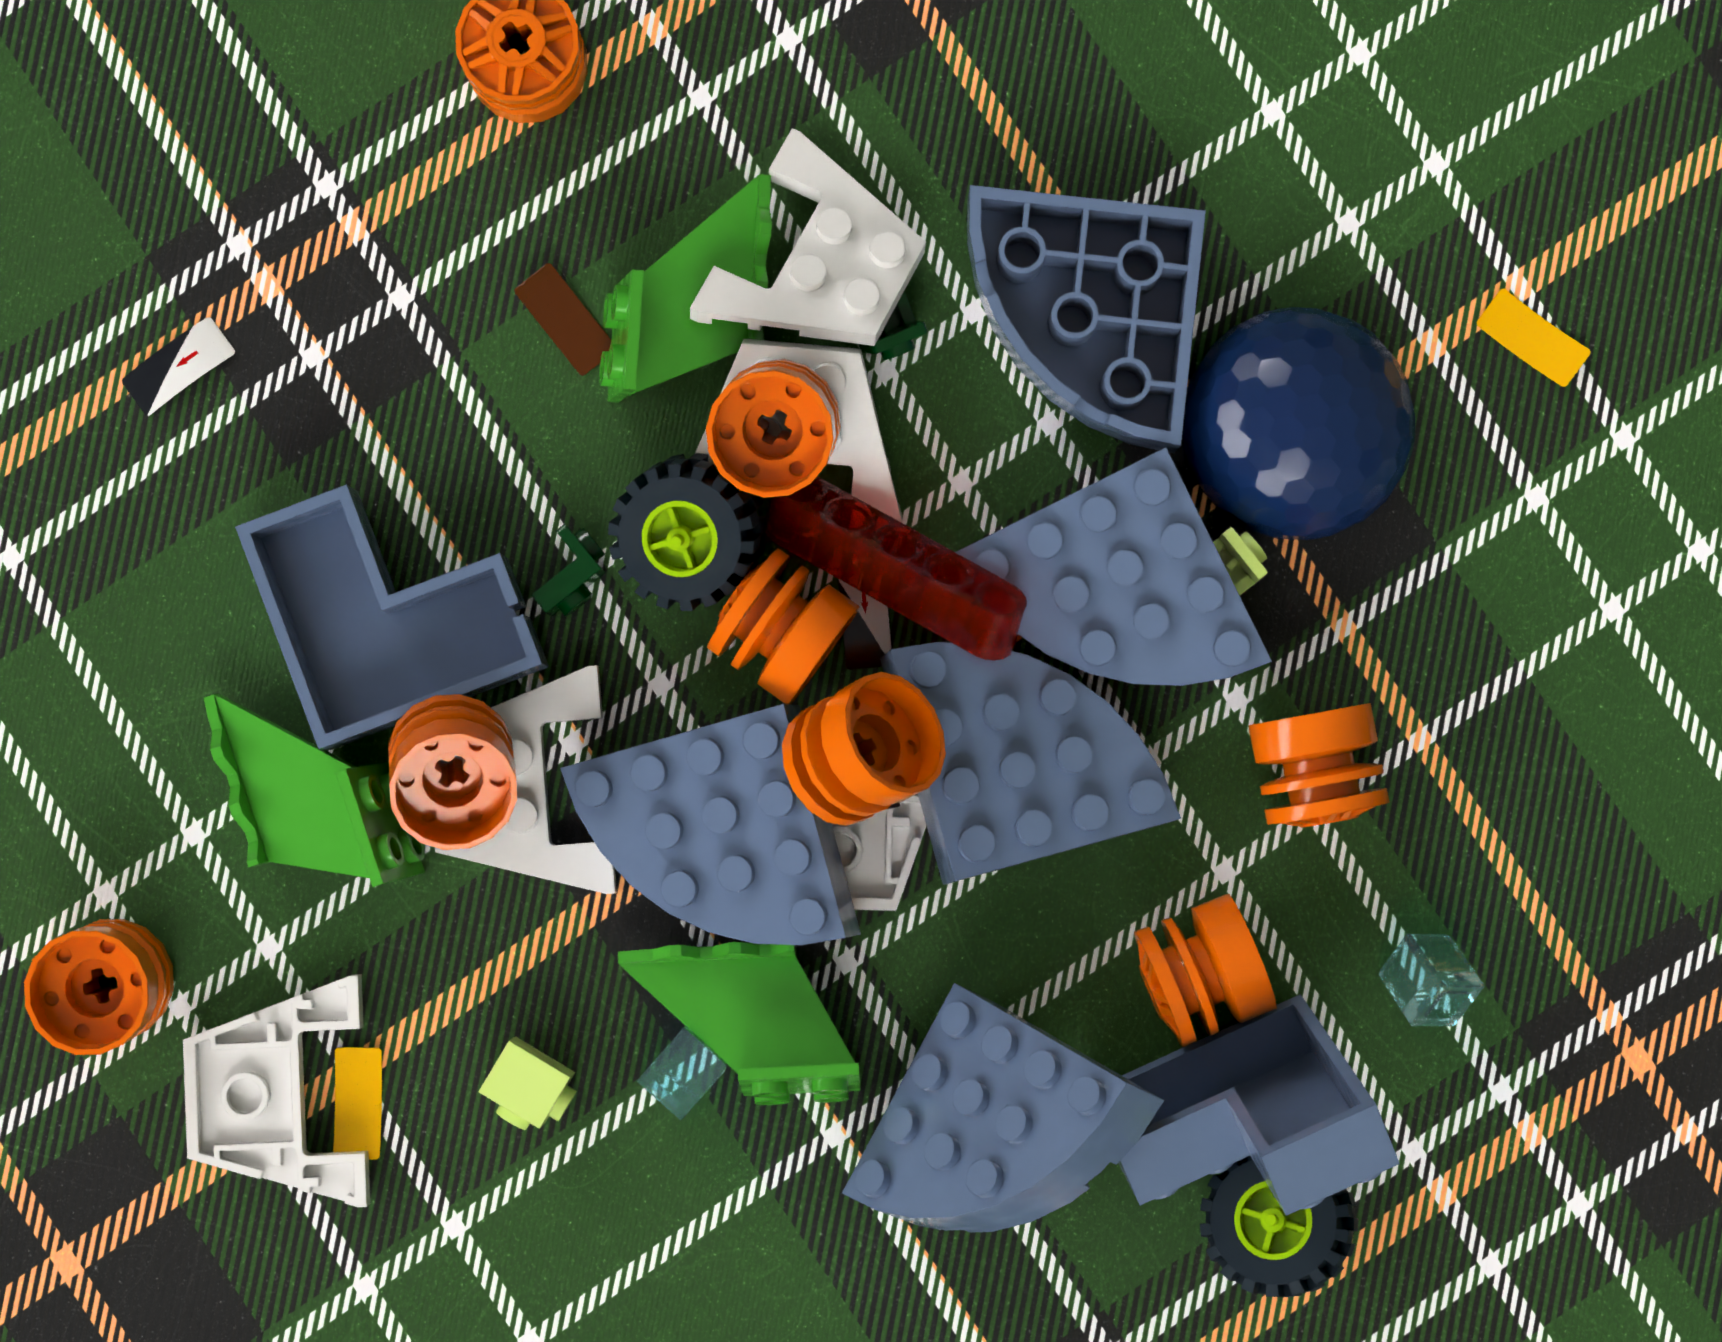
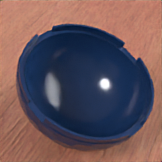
[1182,307,1415,540]

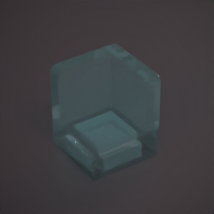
[1379,933,1485,1026]
[637,1026,727,1120]

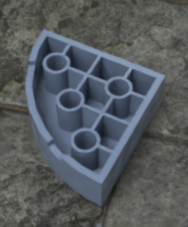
[967,185,1206,453]
[952,447,1272,686]
[880,642,1181,885]
[560,704,861,945]
[842,983,1164,1233]

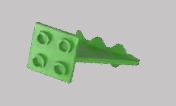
[599,174,772,403]
[204,694,425,887]
[618,942,861,1105]

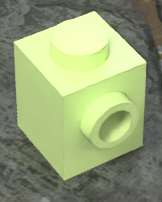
[478,1036,577,1130]

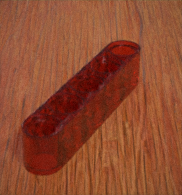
[765,476,1027,661]

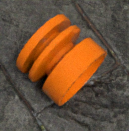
[455,0,588,123]
[706,359,841,498]
[707,548,860,704]
[782,672,946,826]
[388,694,517,850]
[1248,703,1390,828]
[1134,894,1277,1047]
[24,919,174,1055]

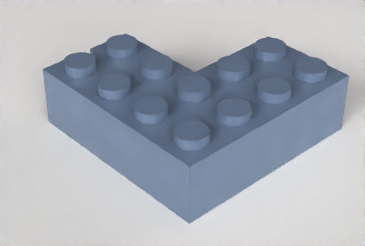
[235,484,549,750]
[1118,994,1400,1216]

